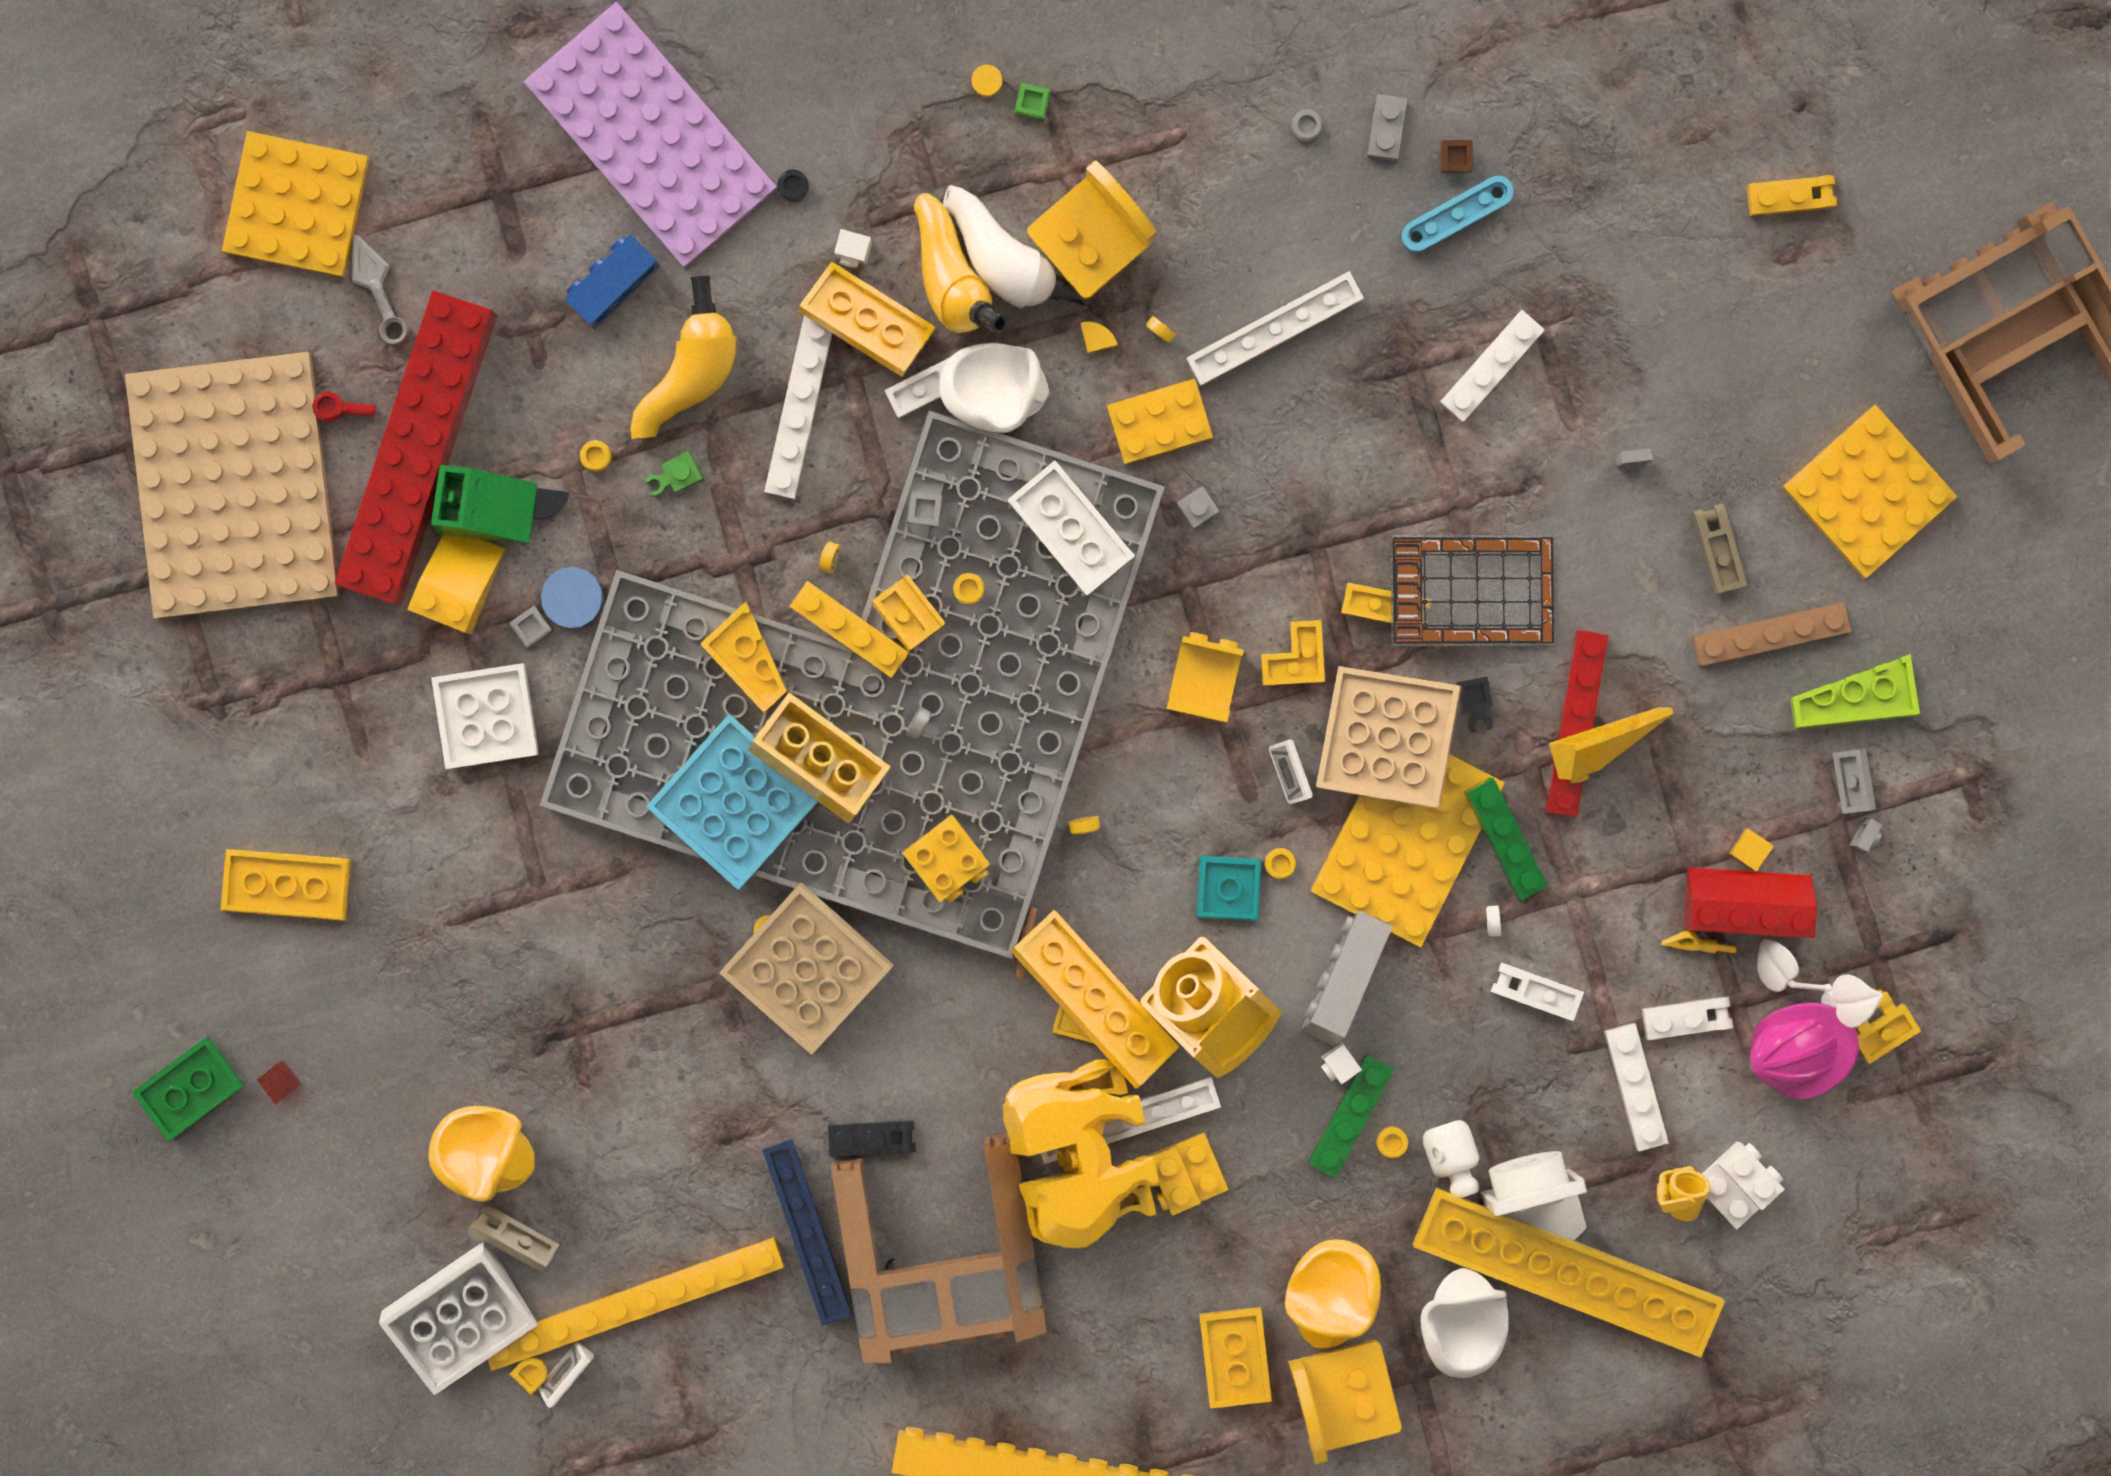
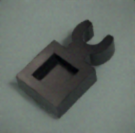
[1456,677,1493,733]

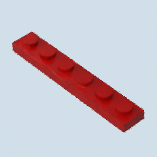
[1545,630,1609,817]

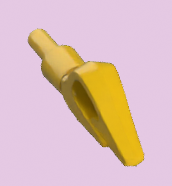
[1661,930,1736,954]

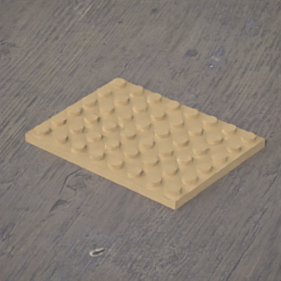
[125,352,340,619]

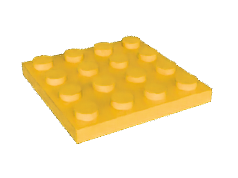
[222,131,370,278]
[1781,405,1958,579]

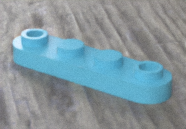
[1401,176,1514,253]

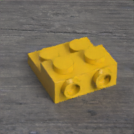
[1148,1132,1228,1216]

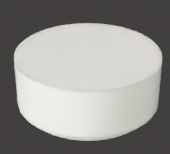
[1486,905,1501,937]

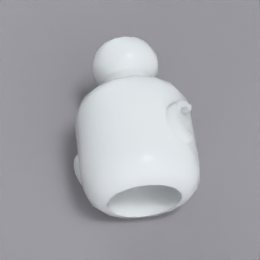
[1423,1120,1479,1198]

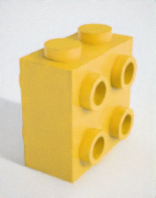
[902,814,990,903]

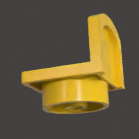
[1027,160,1157,300]
[1140,937,1282,1078]
[1288,1340,1401,1464]

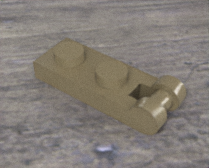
[1692,503,1748,595]
[467,1205,560,1273]

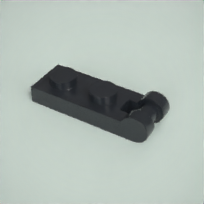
[828,1120,916,1157]

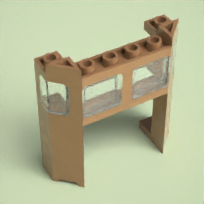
[831,1133,1047,1363]

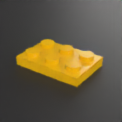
[1107,378,1213,465]
[1199,1307,1272,1409]

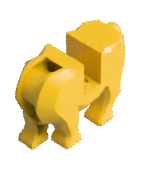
[1003,1059,1159,1248]

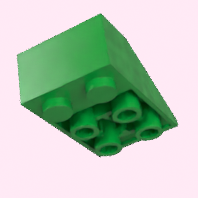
[431,465,538,544]

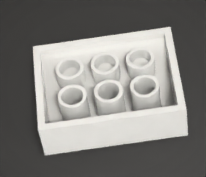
[379,1241,537,1395]

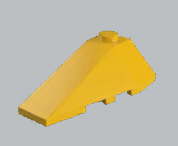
[1549,707,1674,783]

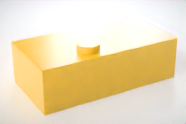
[748,693,891,823]

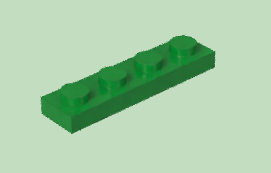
[1464,777,1548,901]
[1307,1054,1394,1179]

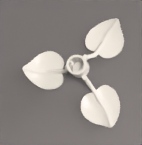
[1757,938,1883,1027]

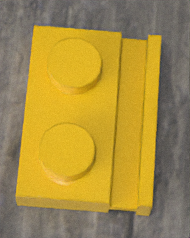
[871,574,946,652]

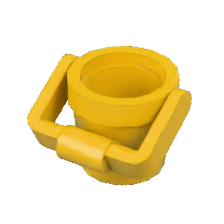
[1657,1166,1711,1221]

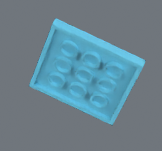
[646,714,818,890]

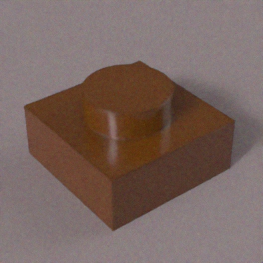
[1440,140,1473,173]

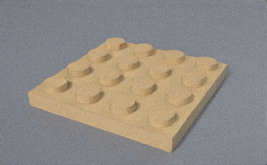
[1316,666,1462,809]
[719,882,894,1055]

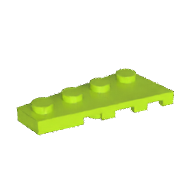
[1790,654,1920,730]

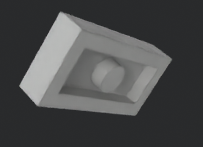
[1367,94,1407,161]
[1832,748,1876,814]

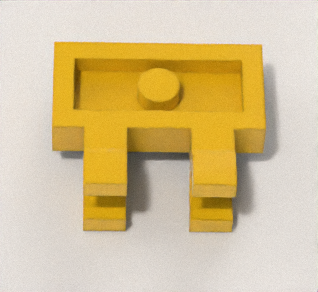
[1855,989,1921,1064]

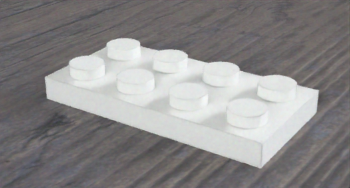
[1007,461,1135,596]

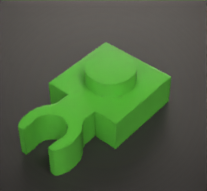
[645,451,703,497]

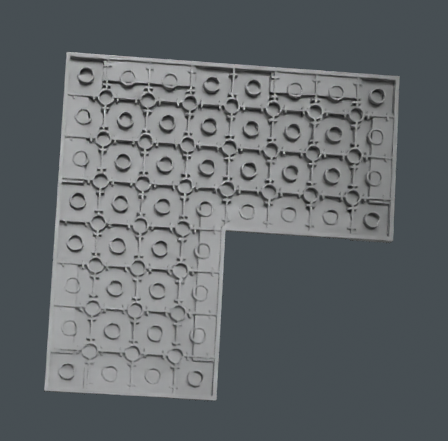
[539,411,1165,959]

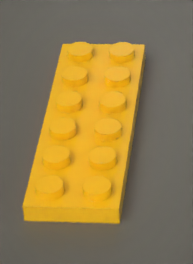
[1010,910,1179,1089]

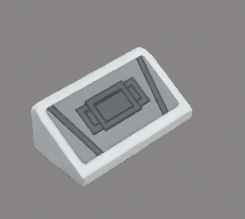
[1269,739,1313,804]
[539,1342,594,1408]

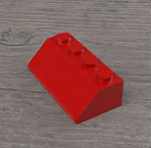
[1683,867,1817,938]

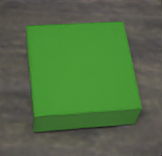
[1014,83,1051,121]

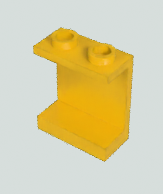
[1166,632,1244,723]

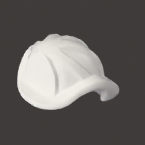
[939,343,1049,433]
[1420,1268,1509,1378]

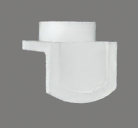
[1480,1151,1587,1240]

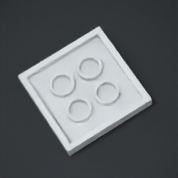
[432,663,539,769]

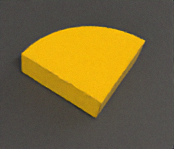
[1080,322,1118,354]

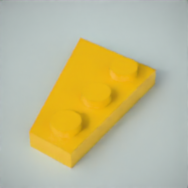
[701,602,788,713]

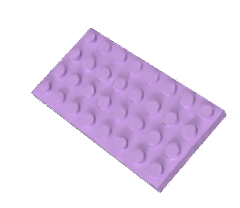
[523,2,778,269]

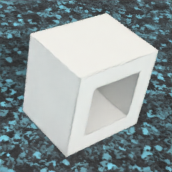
[834,229,872,268]
[1321,1042,1362,1084]

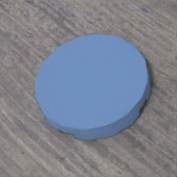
[541,567,603,628]

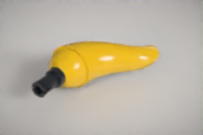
[914,193,1008,334]
[630,275,737,439]

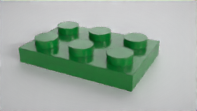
[131,1036,246,1142]

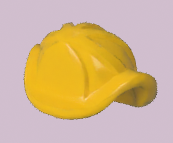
[429,1106,535,1202]
[1285,1239,1381,1348]

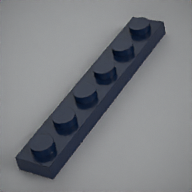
[762,1138,852,1326]

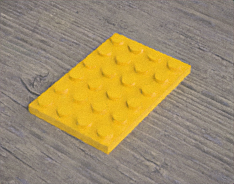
[1310,754,1505,947]

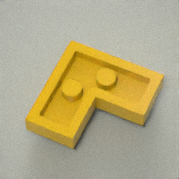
[1261,620,1325,686]

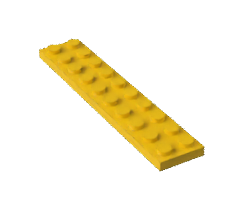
[1413,1188,1725,1358]

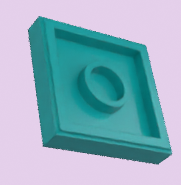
[1196,856,1262,921]

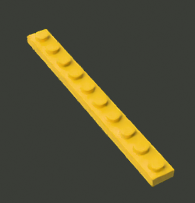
[488,1237,785,1371]

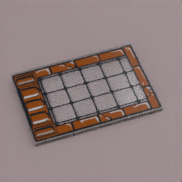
[1389,534,1556,646]

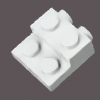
[1702,1141,1785,1230]

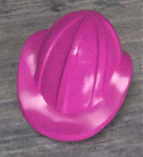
[1750,1003,1859,1099]

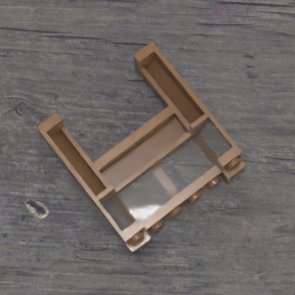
[1892,201,2111,464]

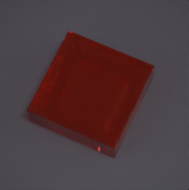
[257,1060,302,1104]

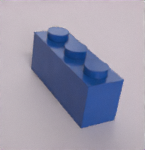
[564,234,660,329]

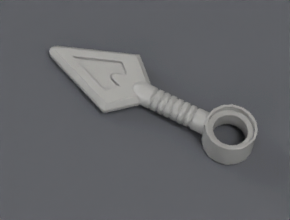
[352,234,410,346]

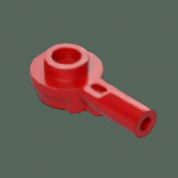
[312,392,376,423]

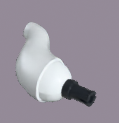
[943,185,1087,309]

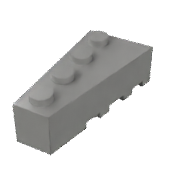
[1300,911,1393,1047]

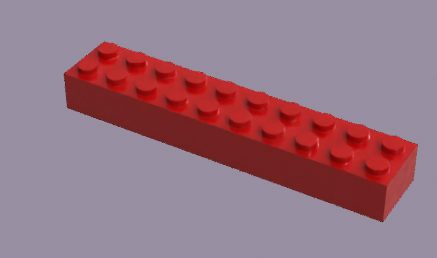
[334,290,498,606]

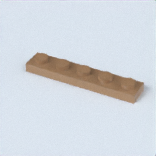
[1692,602,1851,666]

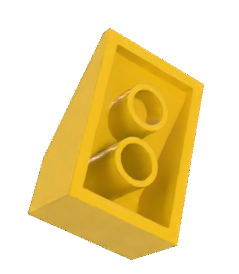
[407,534,506,634]

